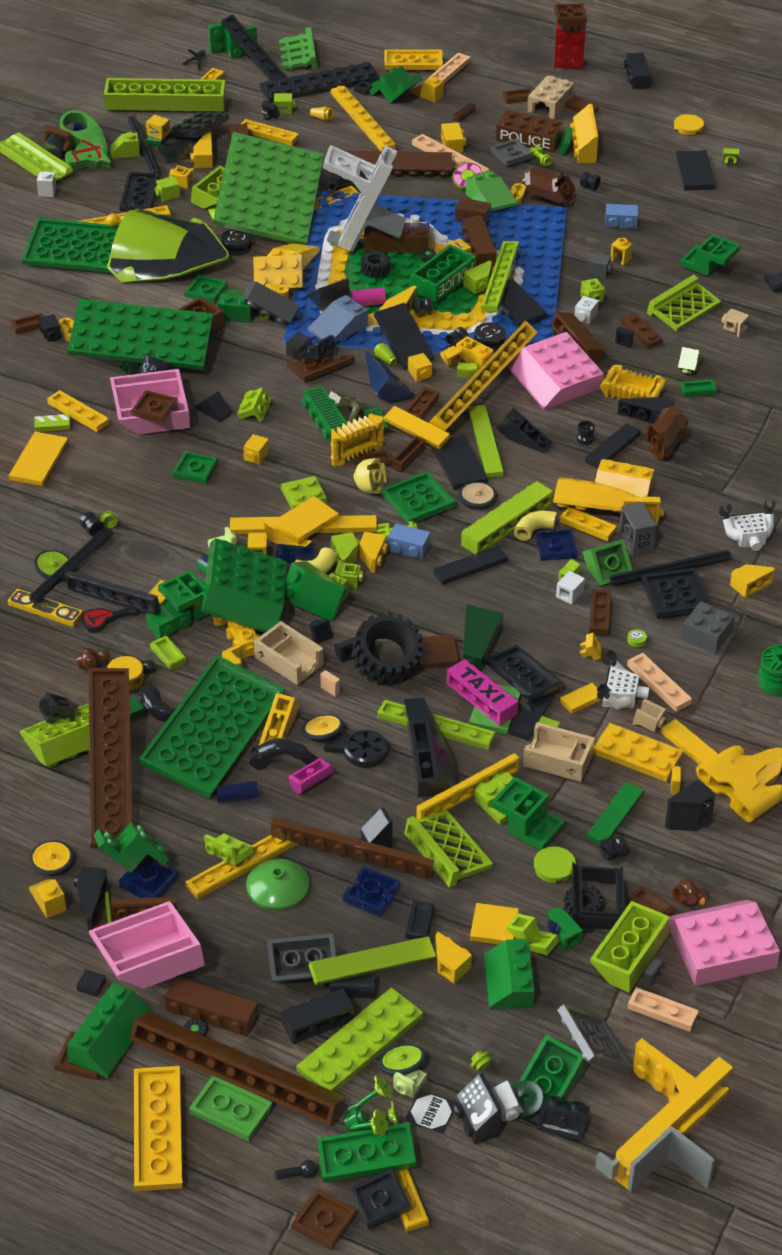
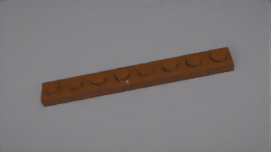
[271,817,435,879]

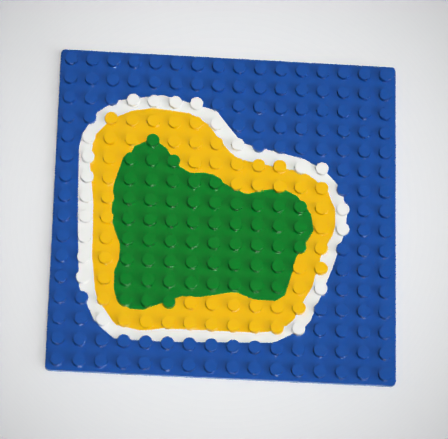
[284,191,567,360]

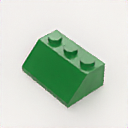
[484,939,535,1010]

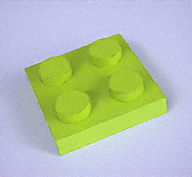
[281,476,327,509]

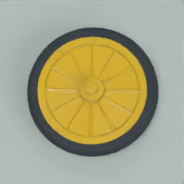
[302,714,344,740]
[29,840,74,875]

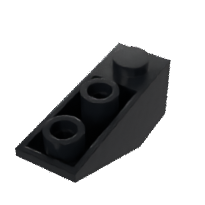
[617,397,675,424]
[496,407,553,453]

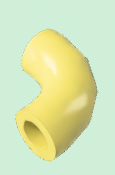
[514,511,557,541]
[295,548,338,574]

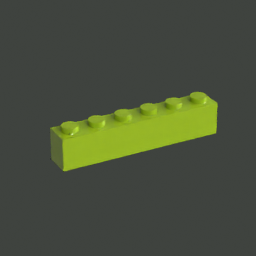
[461,481,553,554]

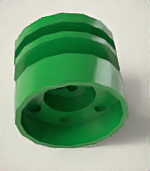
[758,644,782,697]

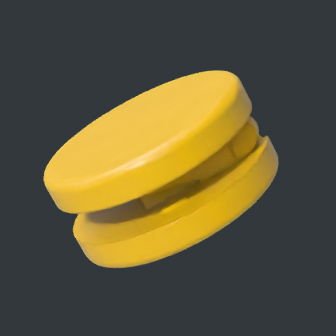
[107,656,144,692]

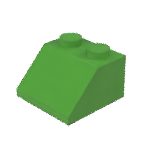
[582,539,633,585]

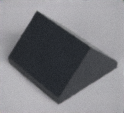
[308,279,349,310]

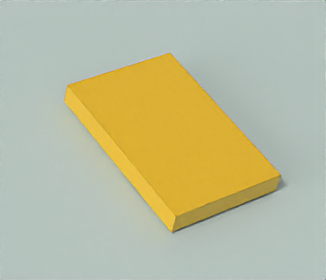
[273,496,339,543]

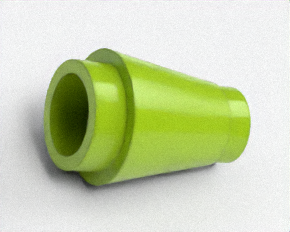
[374,343,398,366]

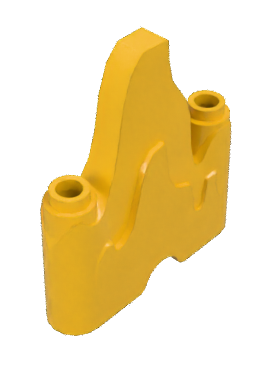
[696,746,782,823]

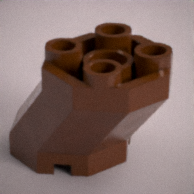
[522,166,576,207]
[646,405,688,460]

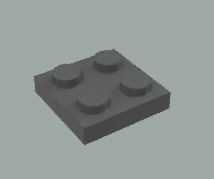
[490,139,533,167]

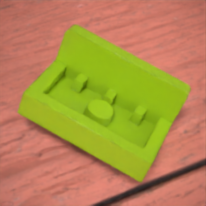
[237,388,271,422]

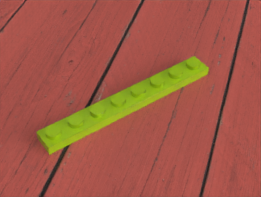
[481,241,519,313]

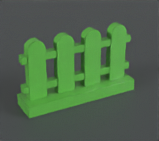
[279,27,318,70]

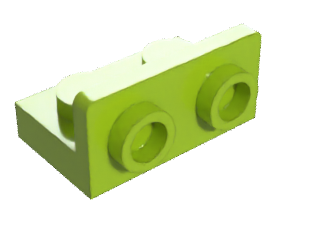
[204,834,254,866]

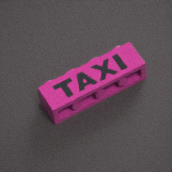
[447,659,518,726]

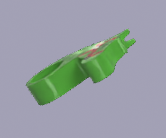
[60,110,111,171]

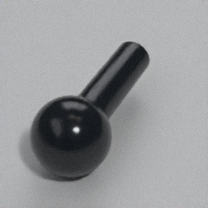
[122,654,157,674]
[274,1160,318,1180]

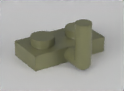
[329,391,366,423]

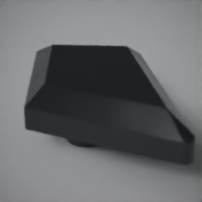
[764,272,782,292]

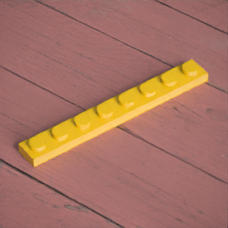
[331,86,396,151]

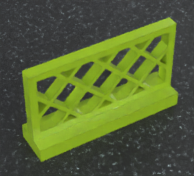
[647,275,721,332]
[404,810,493,888]

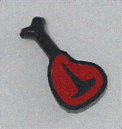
[82,607,140,633]

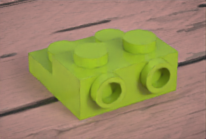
[474,772,513,825]

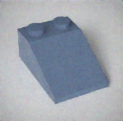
[308,295,368,343]

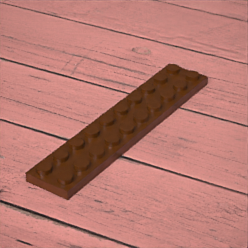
[88,668,132,848]

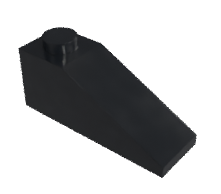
[74,866,108,932]

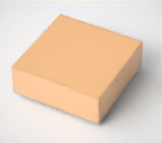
[320,670,340,697]

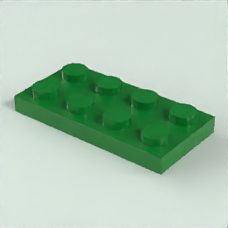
[317,1122,417,1183]

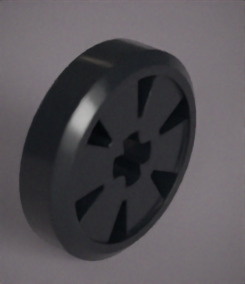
[344,730,388,768]

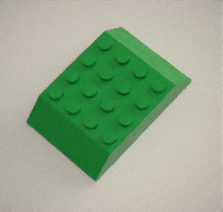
[201,538,287,633]

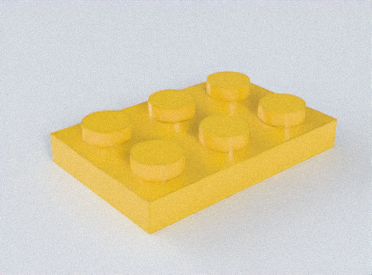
[253,254,304,289]

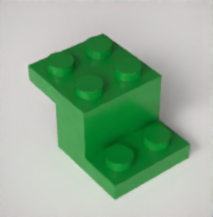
[208,23,257,59]
[369,66,423,103]
[680,234,741,276]
[158,570,209,621]
[491,777,565,850]
[94,822,169,872]

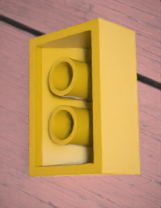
[595,459,654,497]

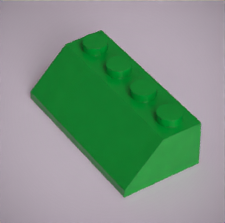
[67,982,153,1078]

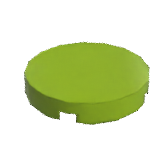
[534,847,576,883]

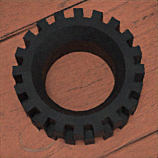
[352,612,424,686]

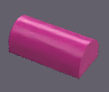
[350,287,386,306]
[288,758,333,794]

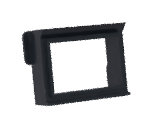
[569,861,625,933]

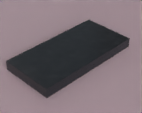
[676,150,715,190]
[119,172,160,212]
[484,278,547,327]
[374,303,434,370]
[431,435,488,490]
[485,645,563,702]

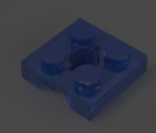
[119,855,179,898]
[343,866,400,917]

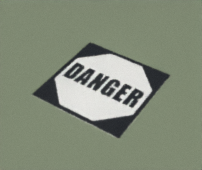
[404,1089,457,1135]

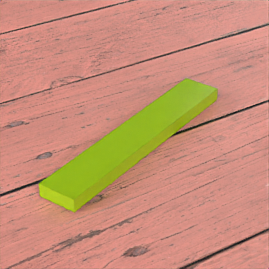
[468,405,504,478]
[377,700,496,750]
[309,936,436,985]

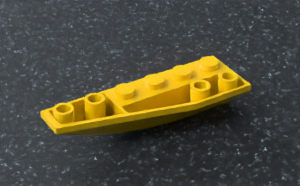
[553,477,665,518]

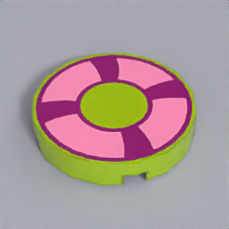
[453,162,483,190]

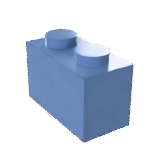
[605,204,638,229]
[388,524,430,560]

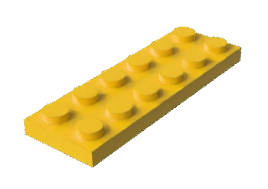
[134,1066,183,1191]

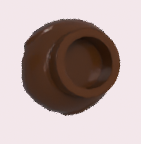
[77,648,111,670]
[672,879,708,906]

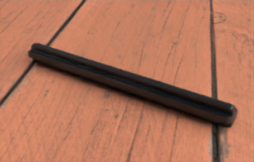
[128,115,160,175]
[29,527,111,604]
[609,550,731,585]

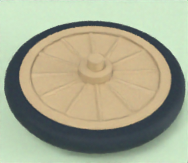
[459,482,497,508]

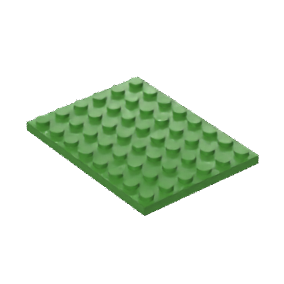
[213,132,324,245]

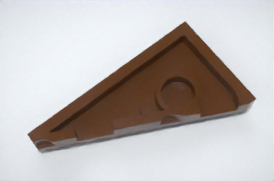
[287,355,355,382]

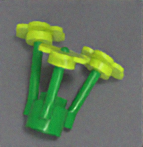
[344,1075,399,1136]

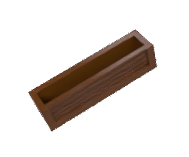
[392,436,425,472]

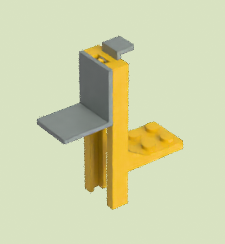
[595,1038,733,1192]

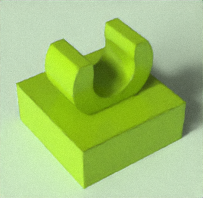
[723,148,739,166]

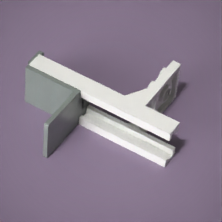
[322,145,406,252]

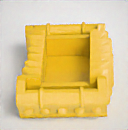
[600,365,666,401]
[331,413,384,466]

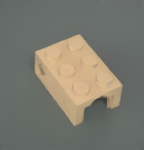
[527,75,574,119]
[254,621,324,685]
[523,722,595,782]

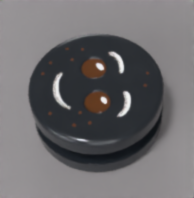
[221,229,251,256]
[474,322,505,351]

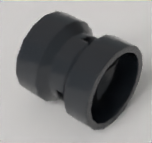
[580,172,601,191]
[413,297,432,315]
[445,327,469,347]
[577,420,595,445]
[79,512,105,537]
[600,834,628,860]

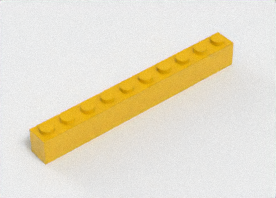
[429,321,538,431]

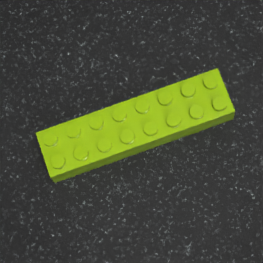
[104,78,226,112]

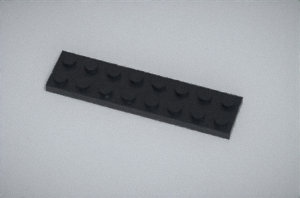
[259,62,380,103]

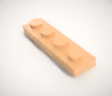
[428,53,471,84]
[627,653,692,712]

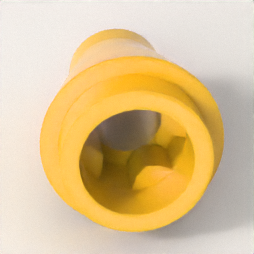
[310,106,333,122]

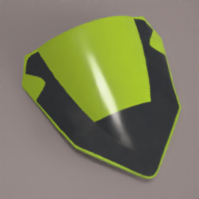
[107,209,228,283]

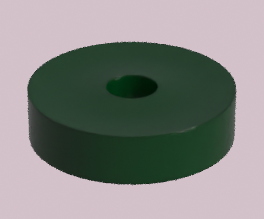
[512,1080,545,1119]

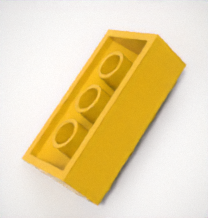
[570,104,598,163]

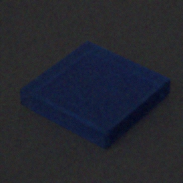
[535,529,578,561]

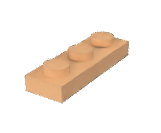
[627,987,699,1032]

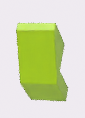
[506,913,559,955]

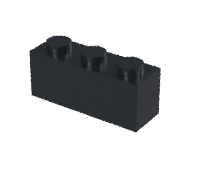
[623,53,651,89]
[282,988,354,1044]

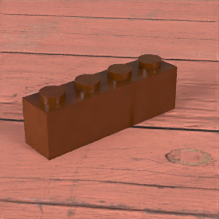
[461,216,496,266]
[551,312,605,364]
[165,977,258,1036]

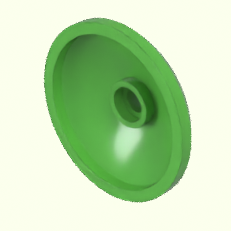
[246,859,310,910]

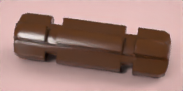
[453,103,476,122]

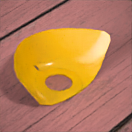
[264,523,311,551]

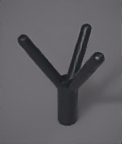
[182,49,205,70]

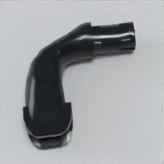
[323,175,355,192]
[139,684,176,722]
[249,738,318,770]

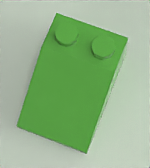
[465,171,518,211]

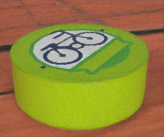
[627,629,647,648]

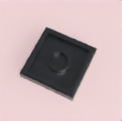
[350,1168,412,1230]

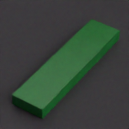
[586,782,644,845]

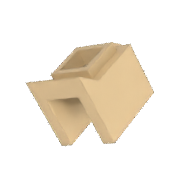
[721,308,749,338]
[632,699,666,732]

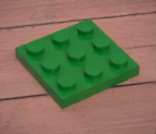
[381,471,456,524]

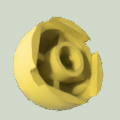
[354,458,387,494]

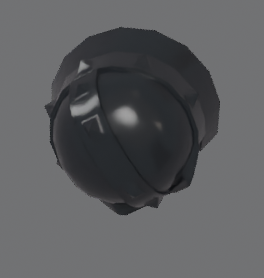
[138,355,174,374]

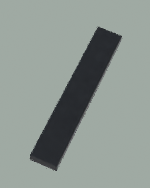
[221,14,286,81]
[65,571,161,615]

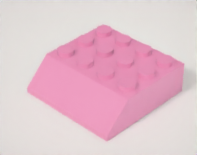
[507,332,604,410]
[110,369,190,434]
[670,900,780,986]
[89,901,205,989]

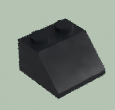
[665,779,716,831]

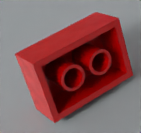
[554,23,586,70]

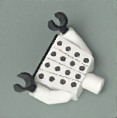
[719,500,776,551]
[597,650,649,710]

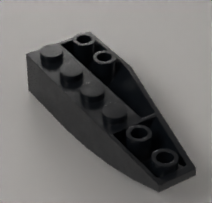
[404,698,458,797]

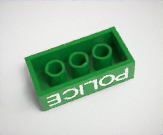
[410,244,476,302]

